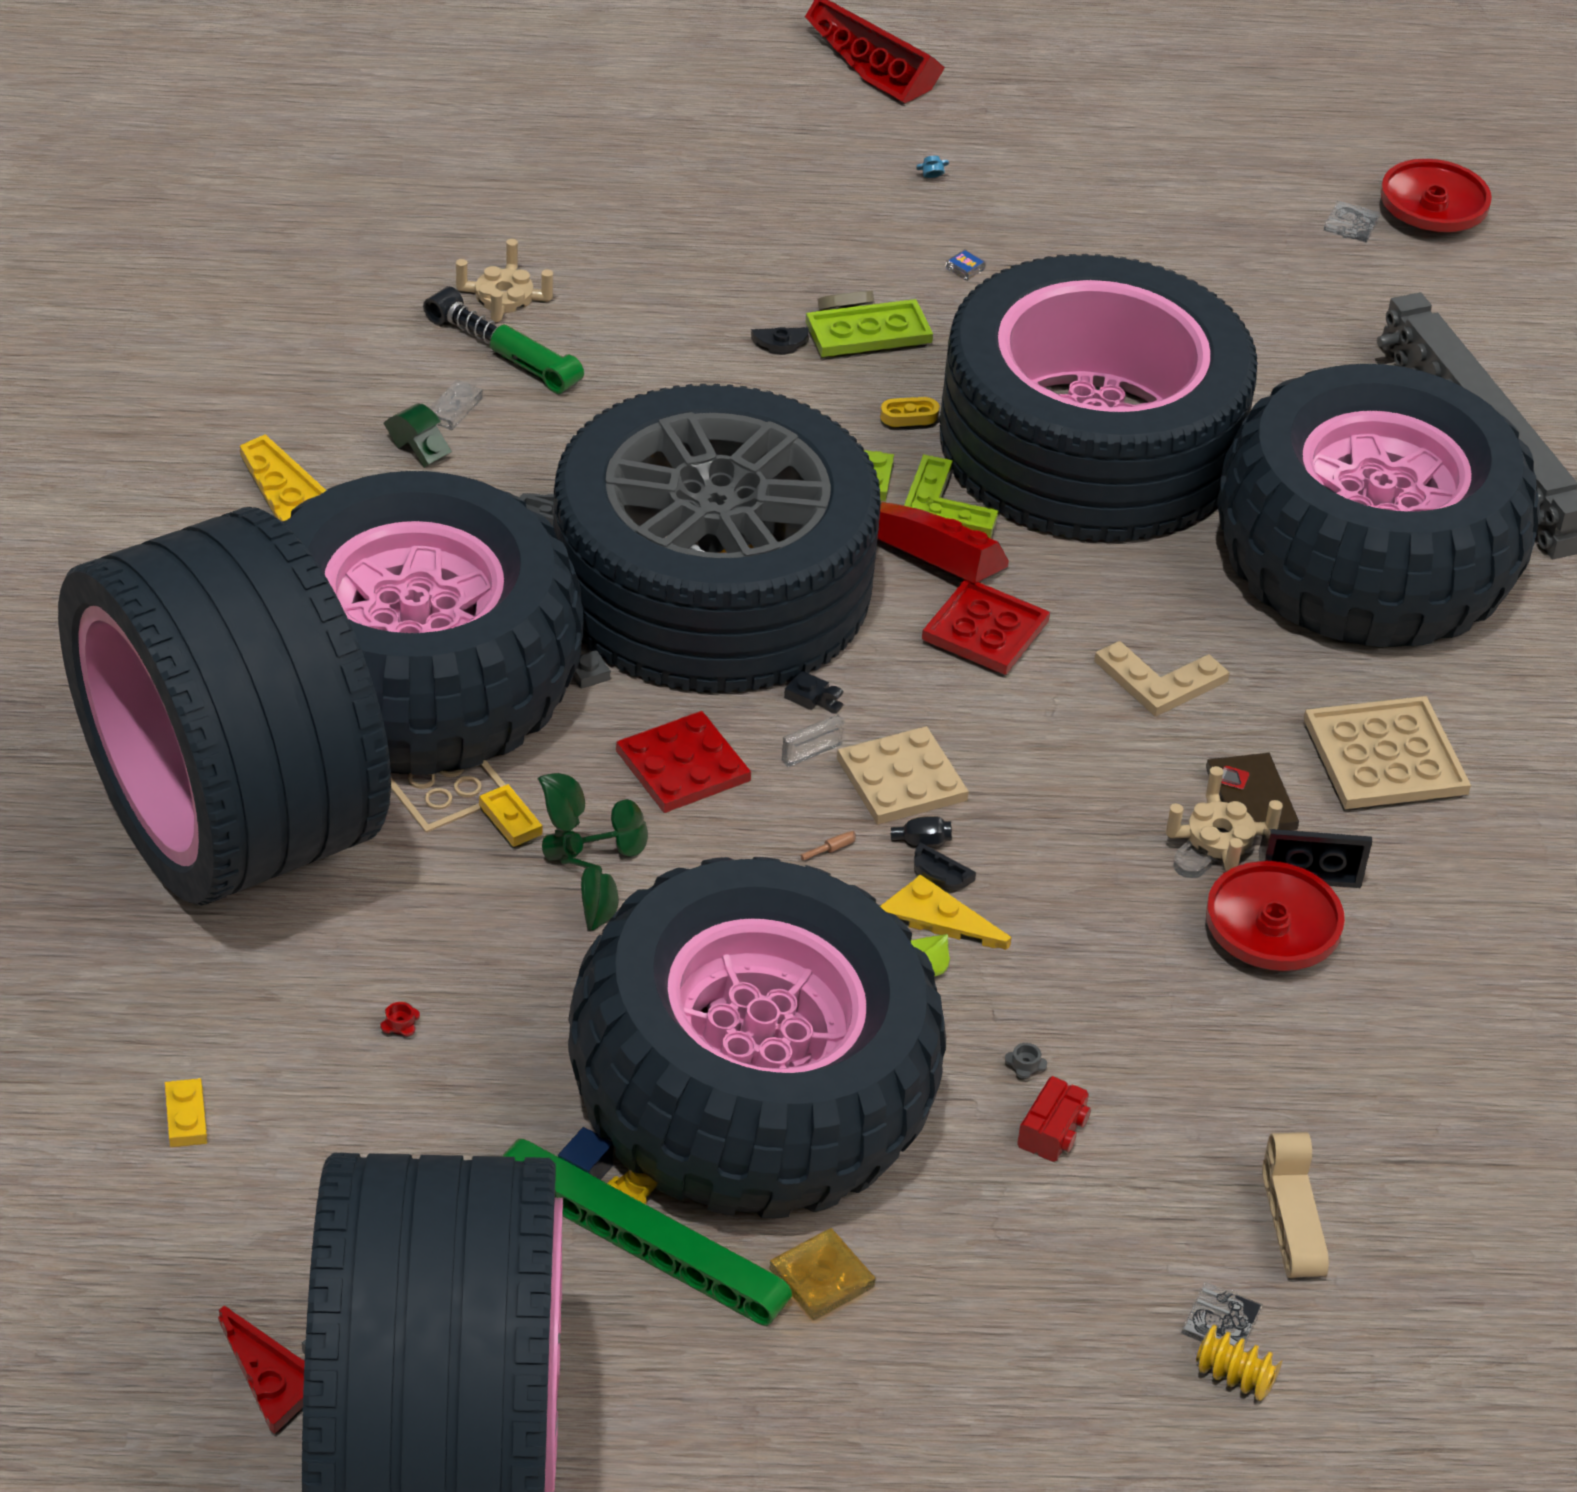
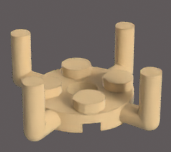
[456,239,553,323]
[1166,766,1283,871]

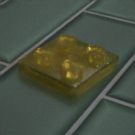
[769,1228,876,1321]

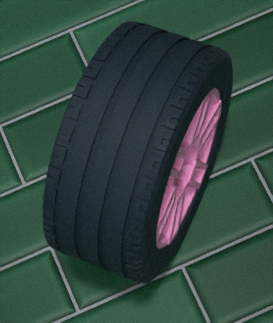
[940,254,1258,542]

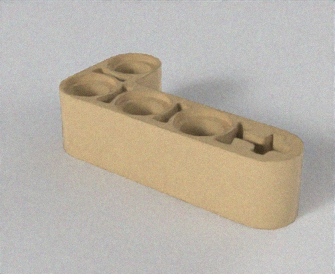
[1262,1132,1329,1278]

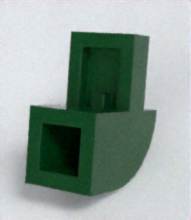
[383,403,452,468]

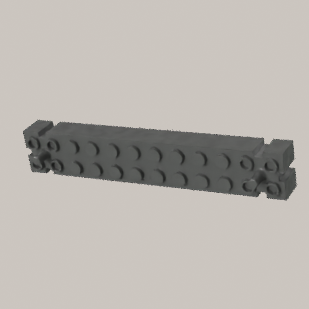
[1377,292,1577,560]

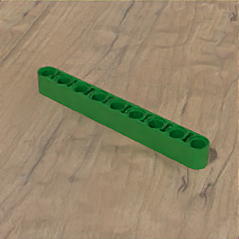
[502,1139,792,1326]

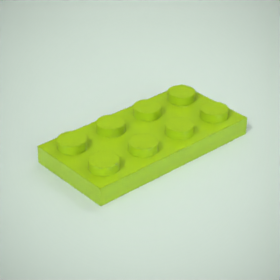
[805,299,933,357]

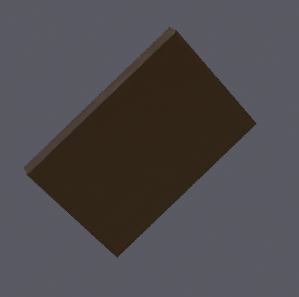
[1206,752,1299,830]

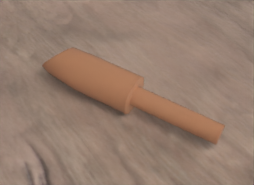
[800,831,856,861]

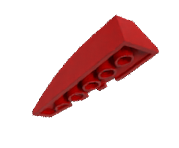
[804,0,945,103]
[878,502,1009,584]

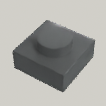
[573,651,611,689]

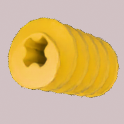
[1195,1324,1283,1401]

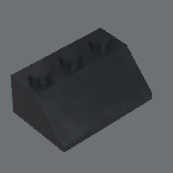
[1259,829,1373,888]

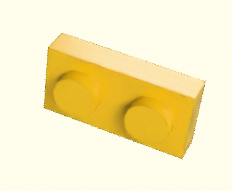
[479,784,543,847]
[164,1078,207,1148]

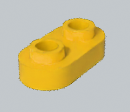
[880,397,940,427]

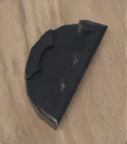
[751,327,809,354]
[914,842,976,890]

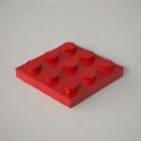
[922,579,1050,675]
[616,711,751,813]

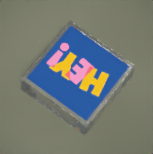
[946,249,986,281]

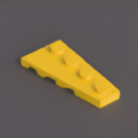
[240,434,327,522]

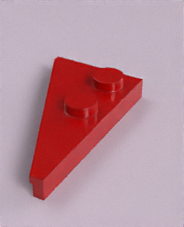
[218,1305,305,1434]

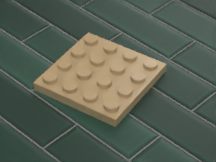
[1303,696,1471,809]

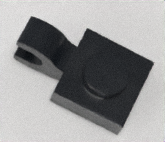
[784,671,844,713]

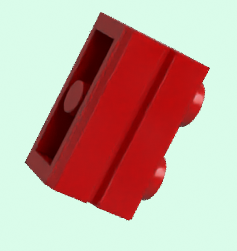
[1017,1076,1091,1162]

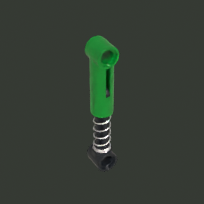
[423,286,584,394]

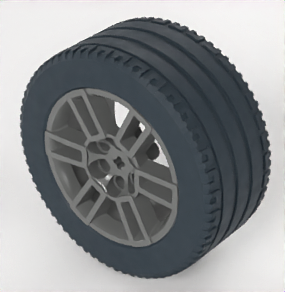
[553,384,881,693]

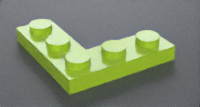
[904,454,998,538]

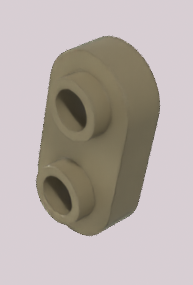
[817,290,875,311]

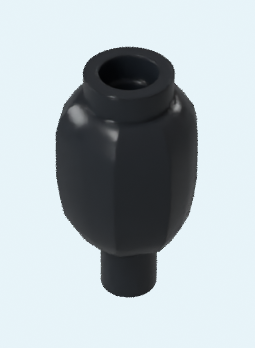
[891,816,952,848]

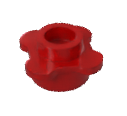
[380,1002,420,1037]

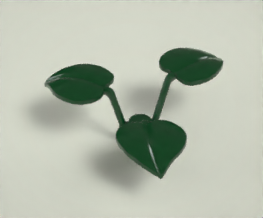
[537,773,648,931]

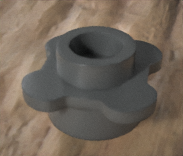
[1005,1043,1047,1079]

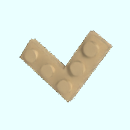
[1094,641,1230,717]

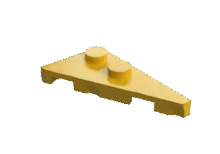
[880,875,1012,950]

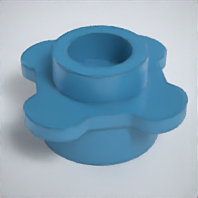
[916,155,949,178]

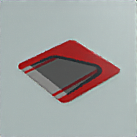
[1221,766,1250,789]

